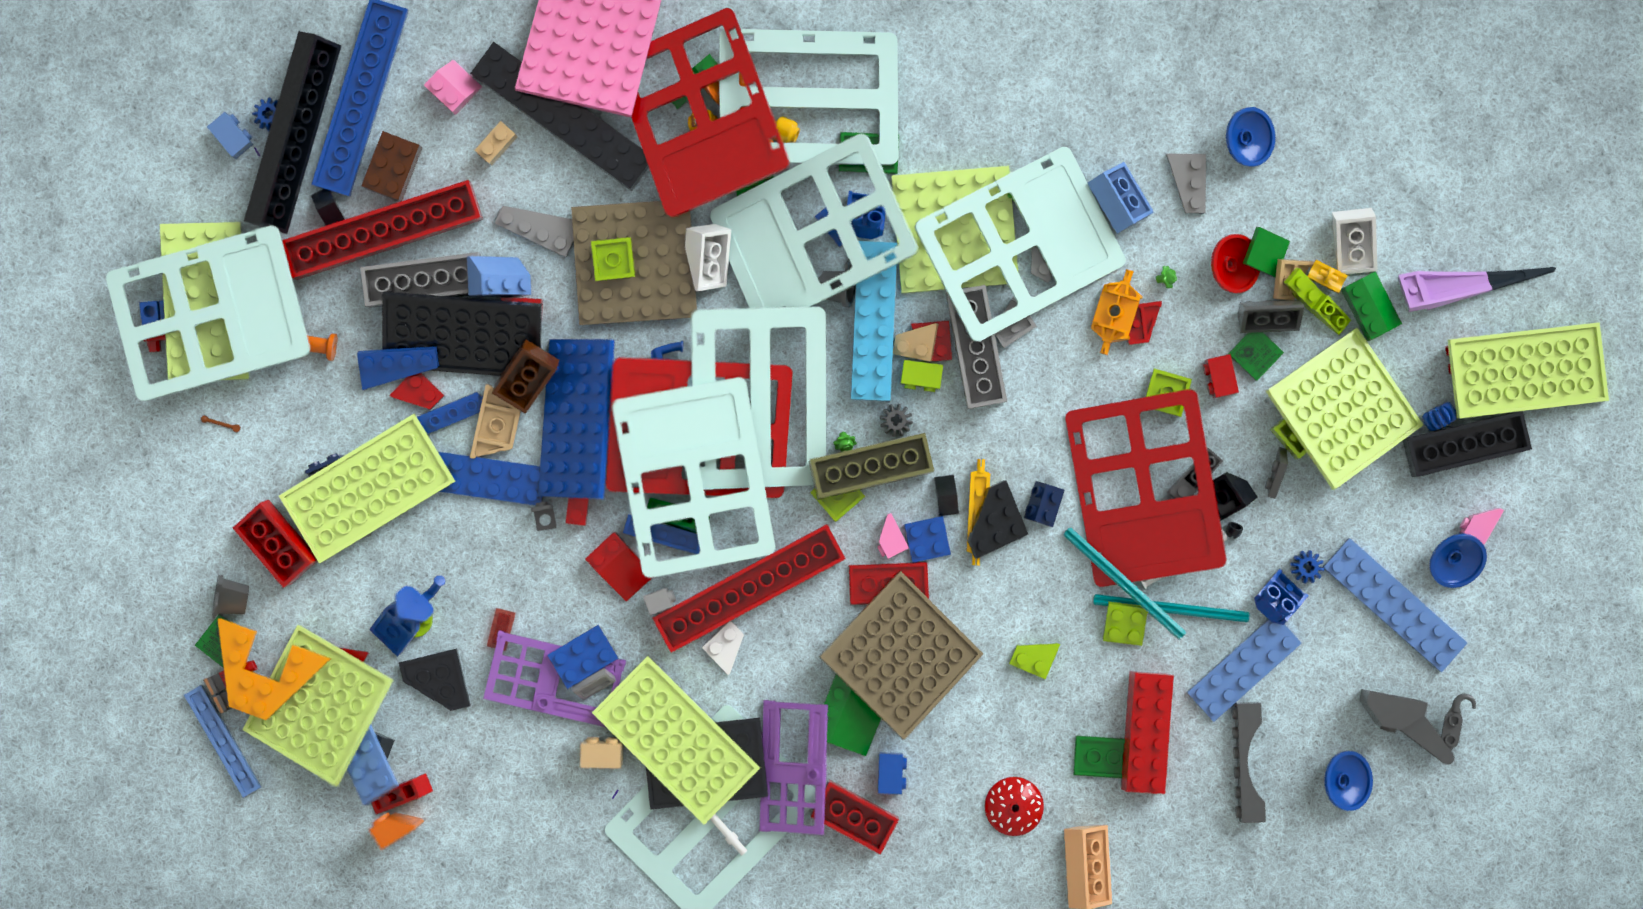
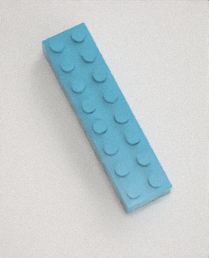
[851,241,897,402]

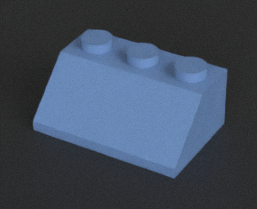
[1088,162,1154,234]
[467,256,531,297]

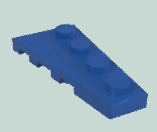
[357,347,439,390]

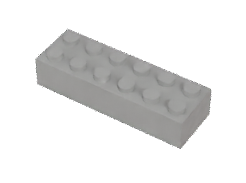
[360,252,481,308]
[946,285,1007,409]

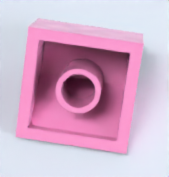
[424,60,482,115]

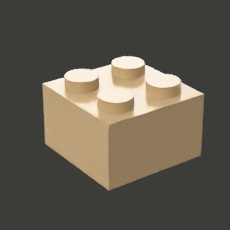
[580,737,623,768]

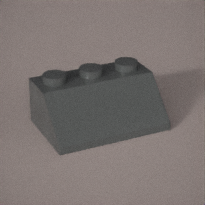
[1238,300,1304,333]

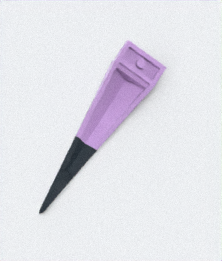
[1398,267,1556,312]

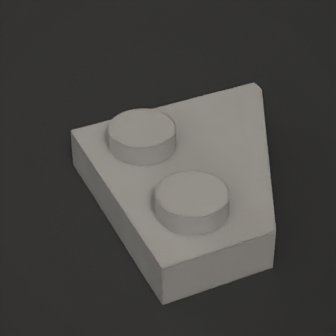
[995,296,1037,348]

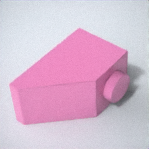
[1460,508,1504,545]
[877,513,909,559]

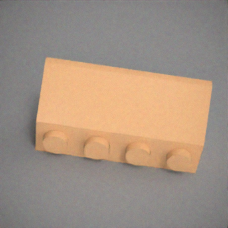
[1064,825,1112,909]

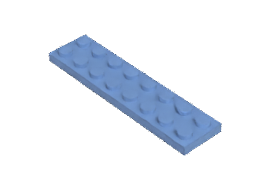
[1323,538,1467,672]

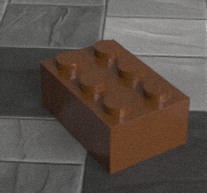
[361,131,422,202]
[492,339,559,414]

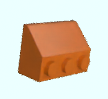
[369,812,424,850]

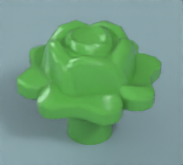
[1156,266,1177,289]
[833,432,857,452]

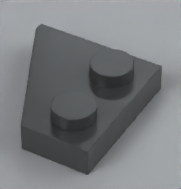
[1265,447,1288,499]

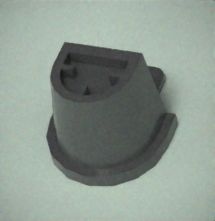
[818,259,856,308]
[212,574,249,619]

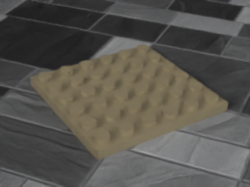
[571,201,697,325]
[819,571,983,740]

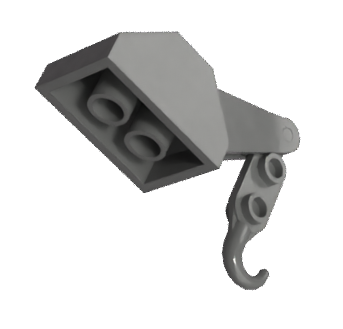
[1359,689,1476,765]

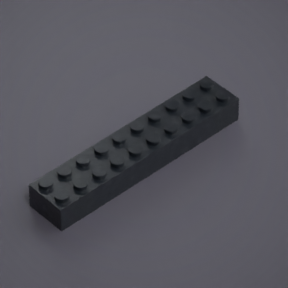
[244,31,341,234]
[470,41,649,191]

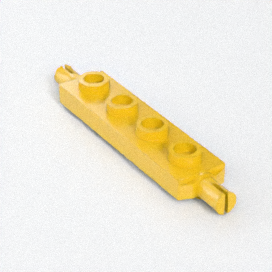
[966,459,991,566]

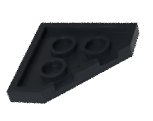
[968,480,1028,558]
[399,648,471,711]

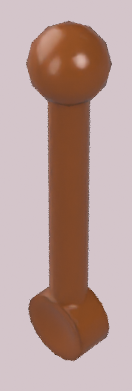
[200,415,241,432]

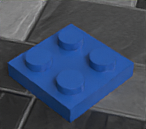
[904,516,951,563]

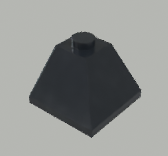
[1198,472,1258,521]

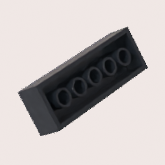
[1403,411,1532,477]

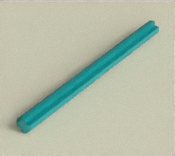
[1063,528,1186,640]
[1093,594,1250,622]

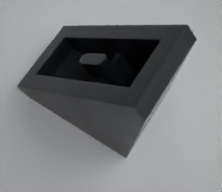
[311,189,345,226]
[934,475,959,516]

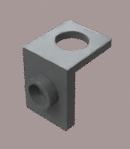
[531,501,556,531]

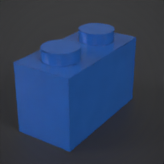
[878,752,907,794]

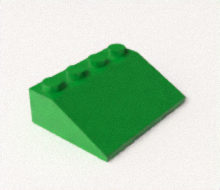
[823,674,881,756]

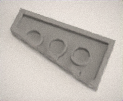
[495,206,574,257]

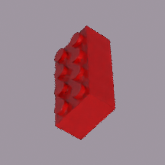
[233,499,317,588]
[811,779,899,855]

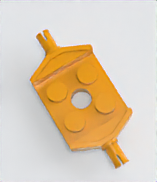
[1091,269,1143,355]

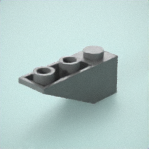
[1167,448,1223,499]

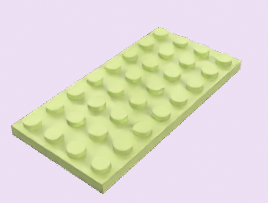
[159,222,249,381]
[1447,322,1609,419]
[279,414,456,564]
[592,656,760,825]

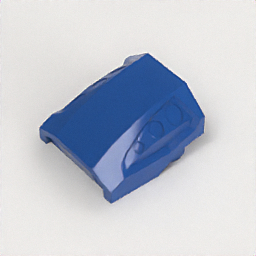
[847,191,886,239]
[1254,569,1309,625]

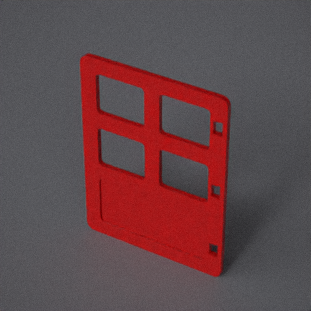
[631,8,790,217]
[605,357,793,498]
[1065,389,1227,587]

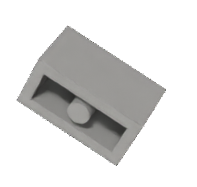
[643,587,676,615]

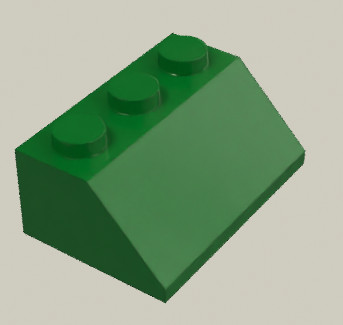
[1341,271,1402,341]

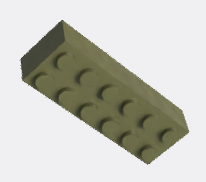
[808,433,934,500]

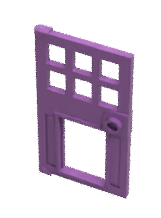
[483,630,626,728]
[759,700,828,835]

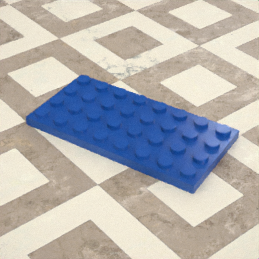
[538,339,615,499]

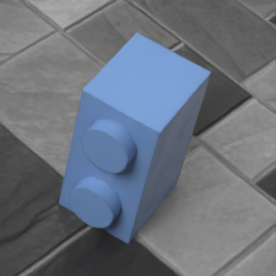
[207,112,254,159]

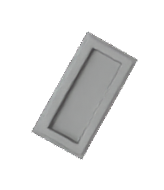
[572,668,616,700]

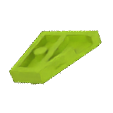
[1009,643,1060,679]

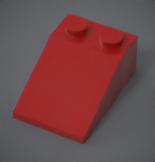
[585,532,653,602]

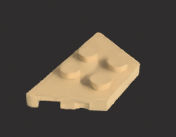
[470,384,521,459]

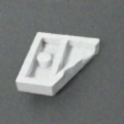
[702,621,744,675]

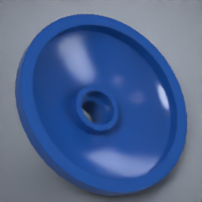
[1226,107,1276,167]
[1429,534,1487,588]
[1324,751,1373,811]

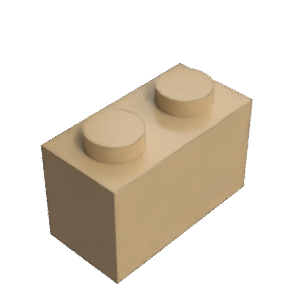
[475,121,518,166]

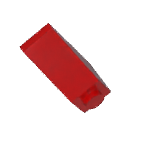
[371,773,433,815]

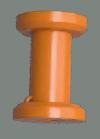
[307,333,338,361]

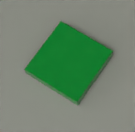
[1243,227,1290,278]

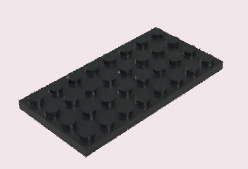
[382,291,542,376]

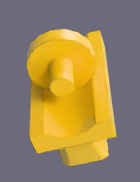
[1307,260,1348,293]

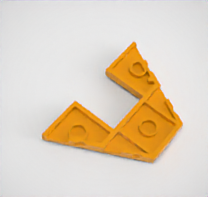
[218,618,331,720]

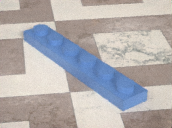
[184,685,261,797]

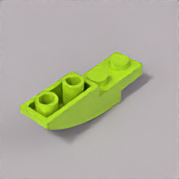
[1284,268,1351,335]

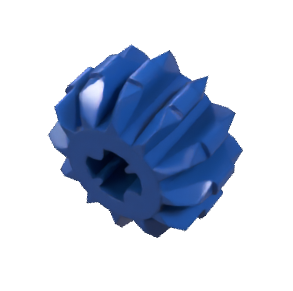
[252,97,278,131]
[1422,402,1457,431]
[1290,550,1324,584]

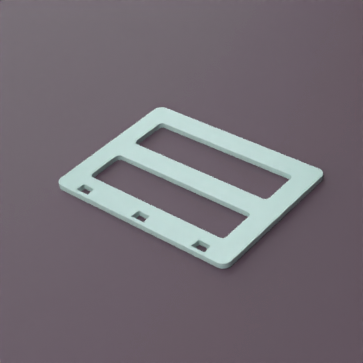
[719,29,898,165]
[691,307,826,489]
[605,705,816,909]

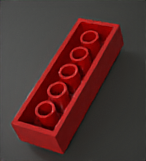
[1121,671,1174,794]

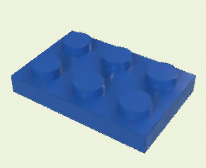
[547,625,618,689]

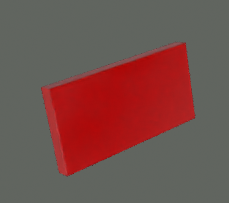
[849,562,929,605]

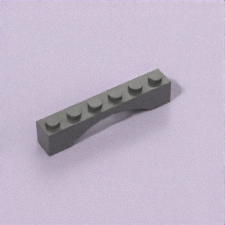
[1232,702,1266,823]

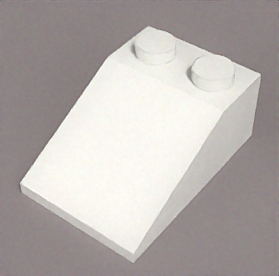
[1332,208,1378,274]
[685,224,731,291]

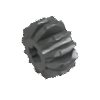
[880,404,913,437]

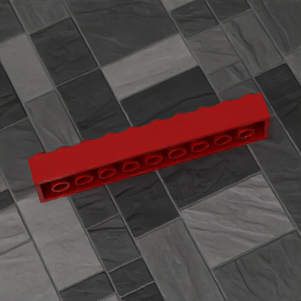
[282,180,483,280]
[652,524,846,653]

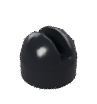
[1226,522,1243,539]

